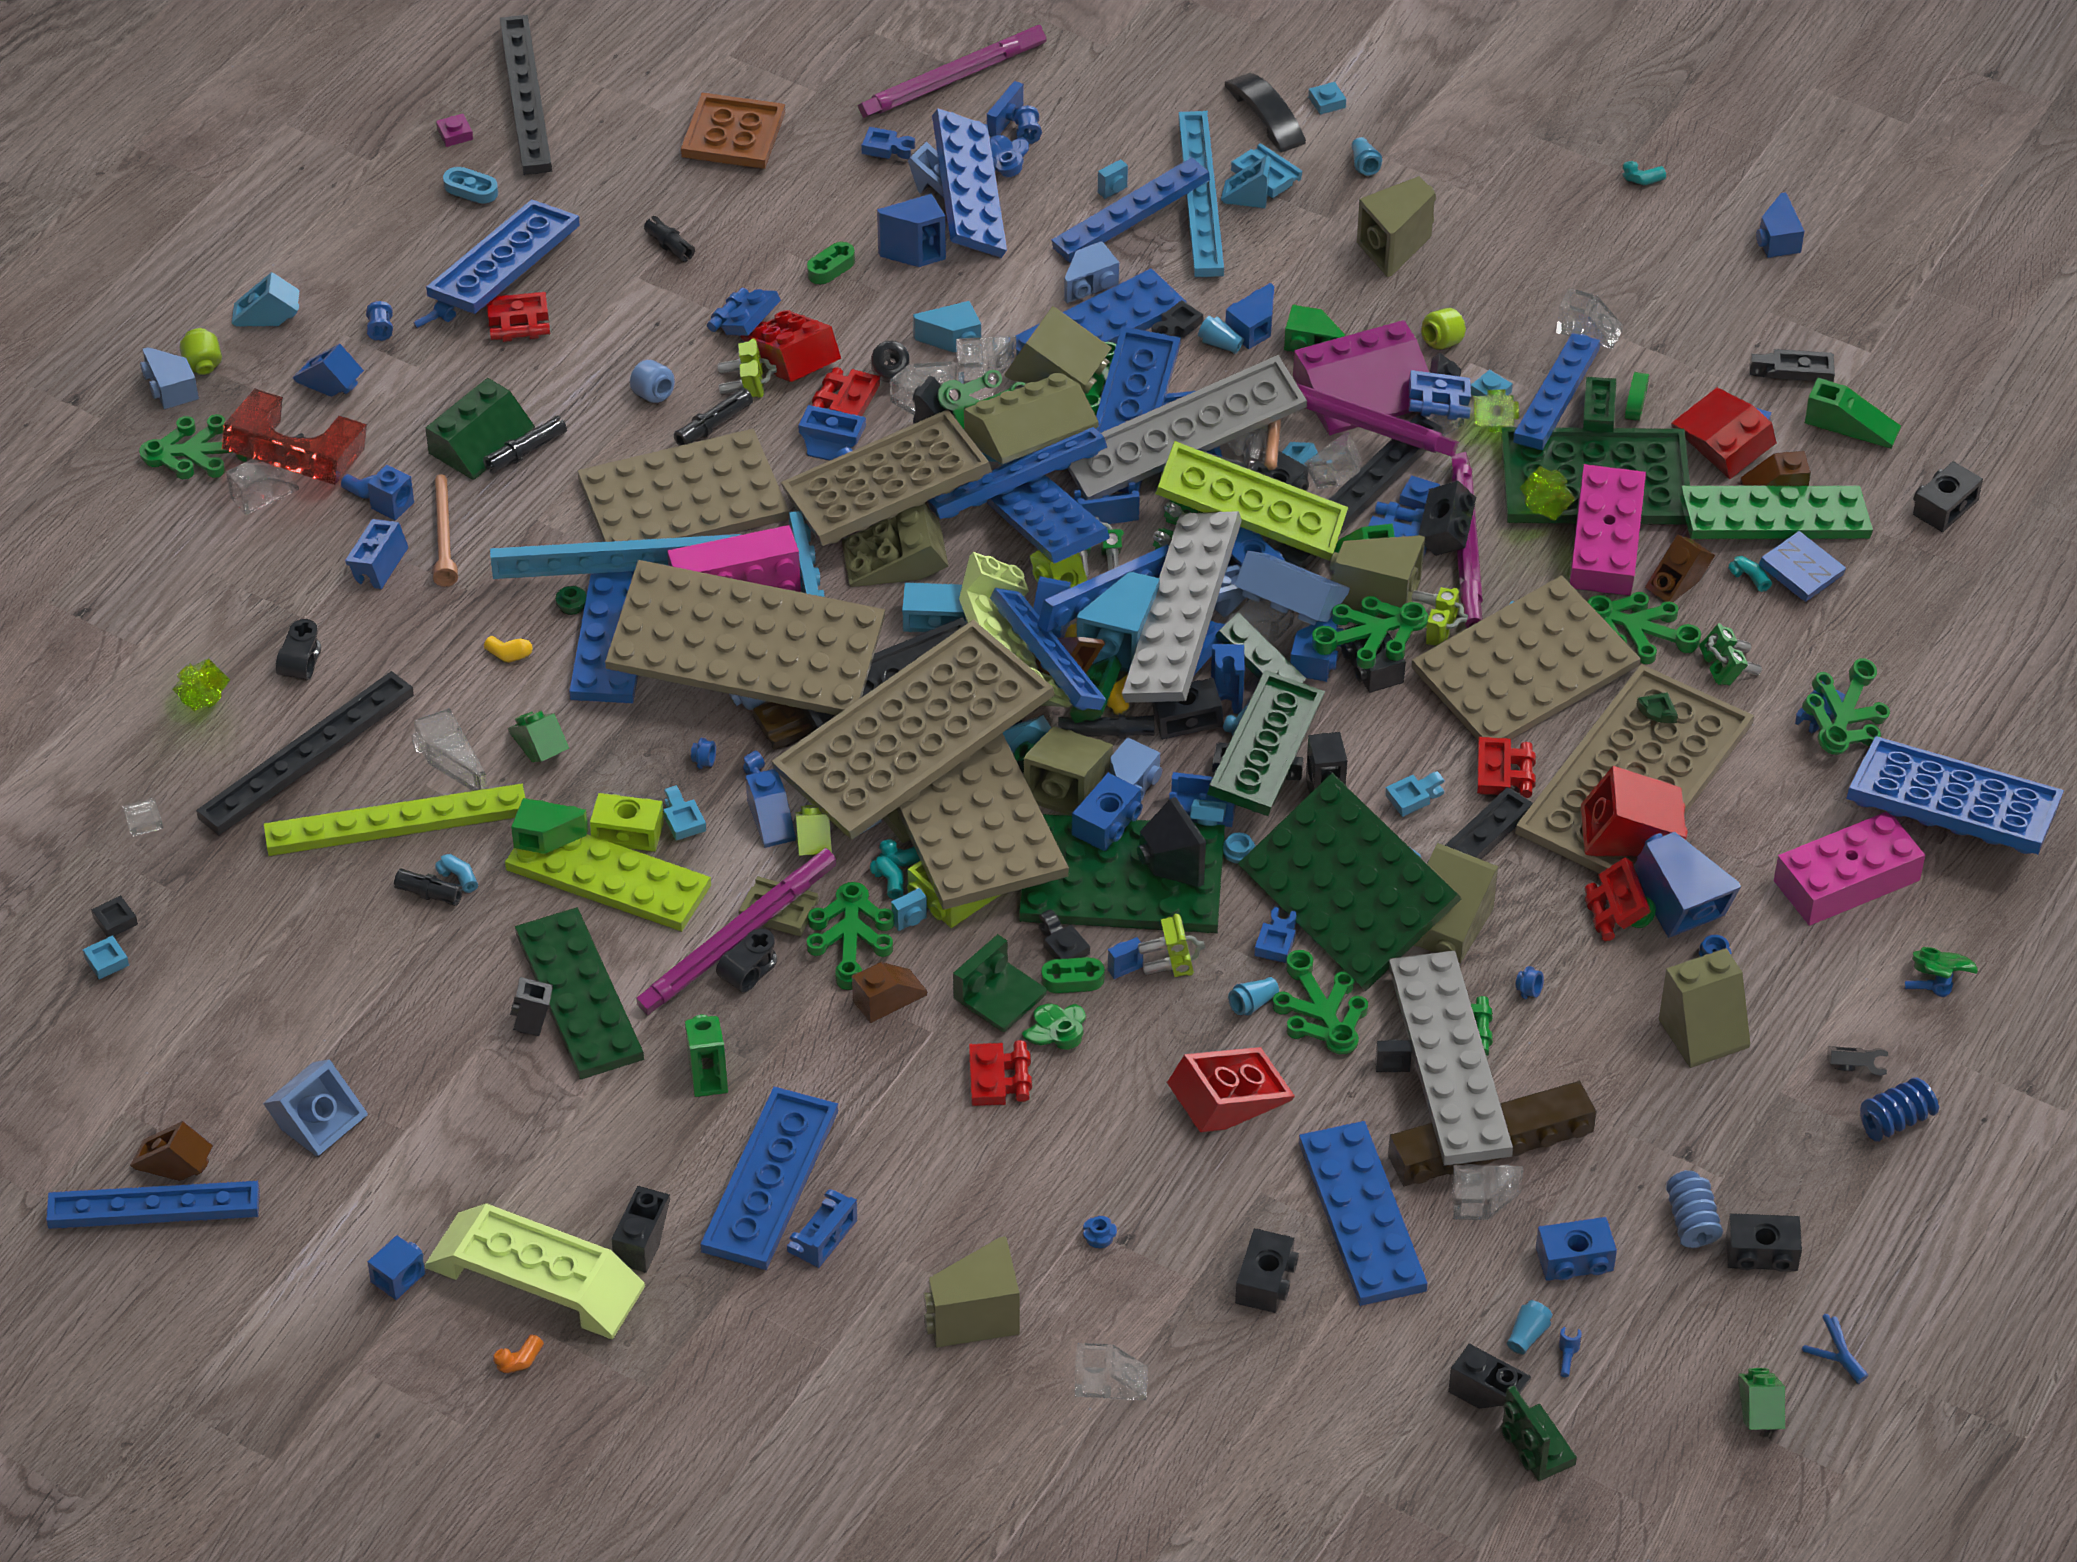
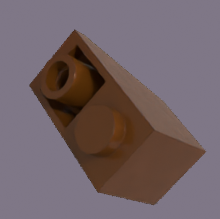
[1645,535,1715,602]

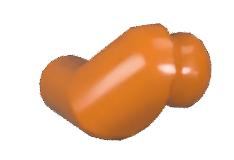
[493,1334,544,1373]

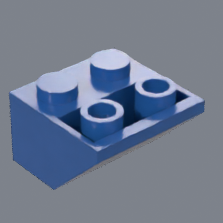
[877,194,946,267]

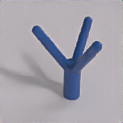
[1802,1314,1869,1384]

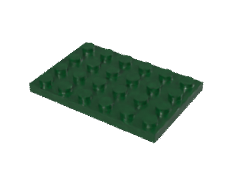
[1501,427,1690,525]
[1238,773,1462,992]
[1020,814,1225,933]

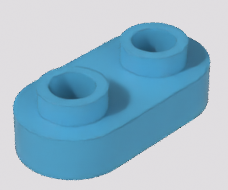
[443,167,498,204]

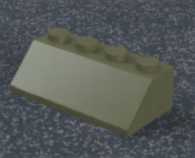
[964,373,1099,464]

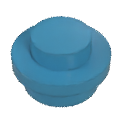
[1223,832,1255,863]

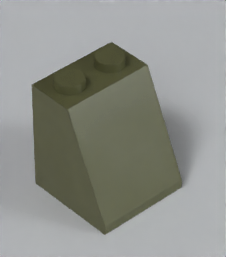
[1357,176,1436,277]
[1004,306,1112,394]
[1330,535,1425,619]
[1024,726,1113,816]
[1414,843,1498,963]
[1659,948,1751,1068]
[923,1236,1020,1348]

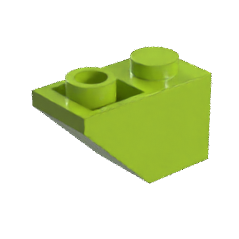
[794,805,832,856]

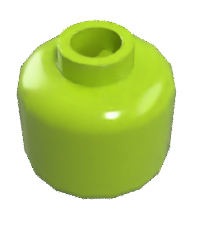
[1421,308,1466,350]
[179,328,222,375]

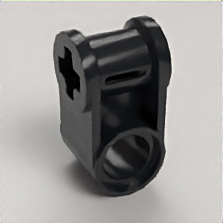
[276,619,321,680]
[716,929,777,993]

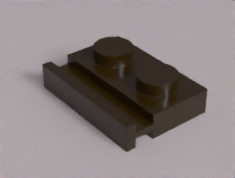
[753,702,815,750]

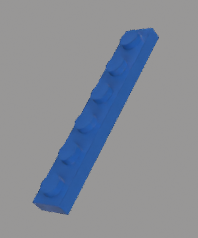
[1052,157,1210,263]
[1513,333,1600,450]
[927,427,1108,519]
[1037,545,1169,632]
[990,588,1106,710]
[46,1181,260,1229]

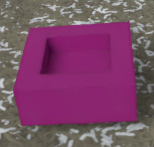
[436,114,473,147]

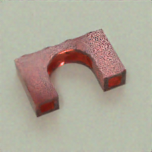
[222,389,367,485]

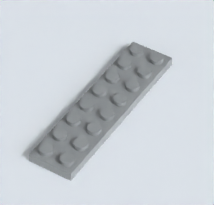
[1067,355,1307,500]
[1122,511,1242,703]
[1389,951,1513,1166]

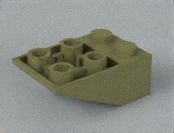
[842,504,949,587]

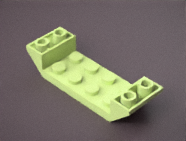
[959,552,1072,707]
[425,1203,645,1340]

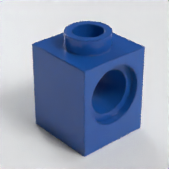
[368,465,414,521]
[367,1235,425,1300]

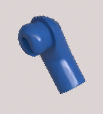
[341,474,376,499]

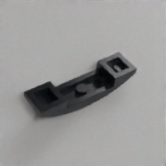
[1225,73,1306,153]

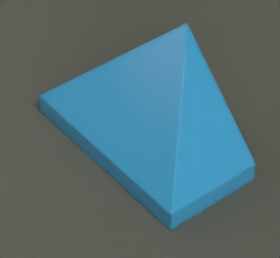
[1221,155,1271,208]
[1003,715,1051,753]

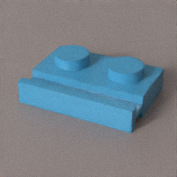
[1231,143,1302,198]

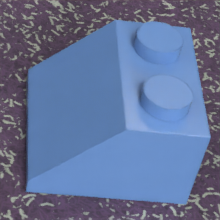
[263,1059,368,1156]

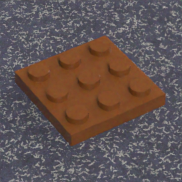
[681,92,786,169]

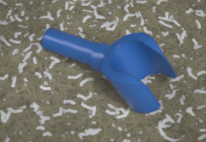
[413,301,456,328]
[743,751,765,775]
[1905,973,1954,997]
[1559,1327,1582,1378]

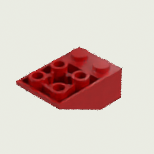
[740,310,841,382]

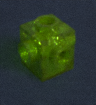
[1474,389,1519,432]
[1520,466,1575,521]
[172,658,230,711]

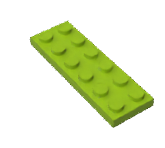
[1155,441,1348,561]
[505,834,711,932]

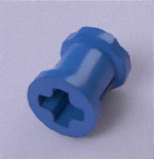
[1014,105,1042,144]
[366,301,393,341]

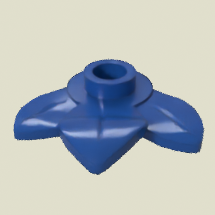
[989,135,1029,177]

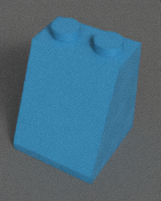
[1076,572,1160,673]

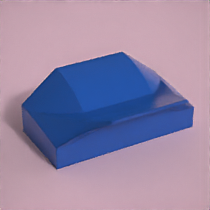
[798,405,866,461]

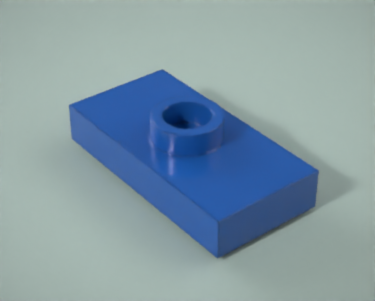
[987,81,1023,137]

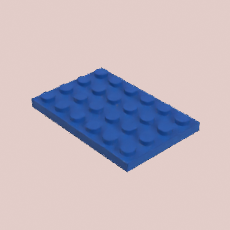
[1846,736,2064,855]

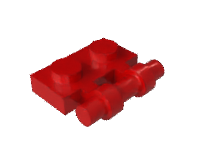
[487,292,550,342]
[811,367,880,416]
[1477,737,1536,798]
[1584,857,1651,941]
[969,1040,1032,1106]

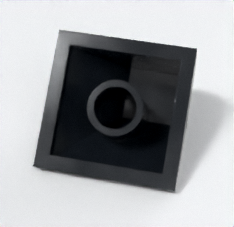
[1137,797,1206,887]

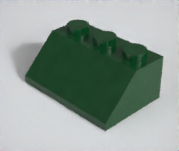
[425,377,535,480]

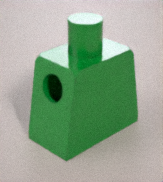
[685,1014,728,1097]

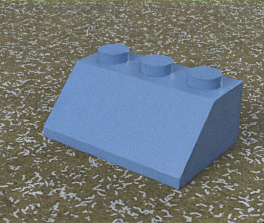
[1234,551,1350,625]

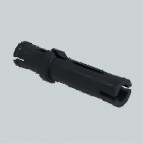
[673,388,753,446]
[483,415,567,474]
[1058,713,1155,739]

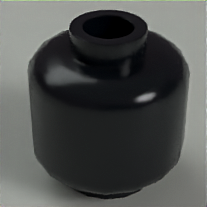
[871,340,910,382]

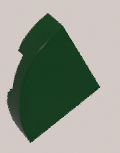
[1636,692,1678,723]

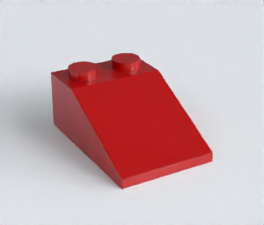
[1671,387,1777,479]
[1167,1047,1295,1132]

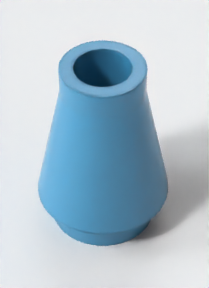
[1351,137,1382,176]
[1198,316,1244,354]
[1228,977,1279,1016]
[1507,1300,1552,1355]

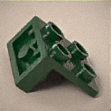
[953,934,1047,1032]
[1501,1385,1577,1482]

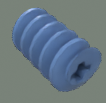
[1666,1170,1723,1248]

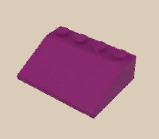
[1293,320,1440,436]

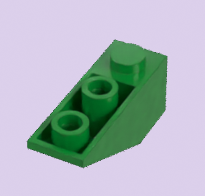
[1804,378,1901,449]

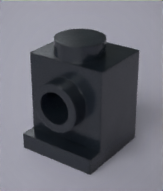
[510,977,553,1036]

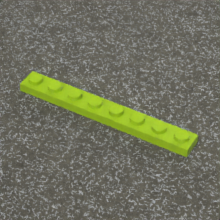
[264,783,525,856]

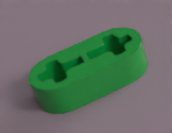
[807,242,855,285]
[1625,371,1649,421]
[1041,957,1105,993]

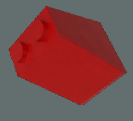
[1581,766,1688,856]

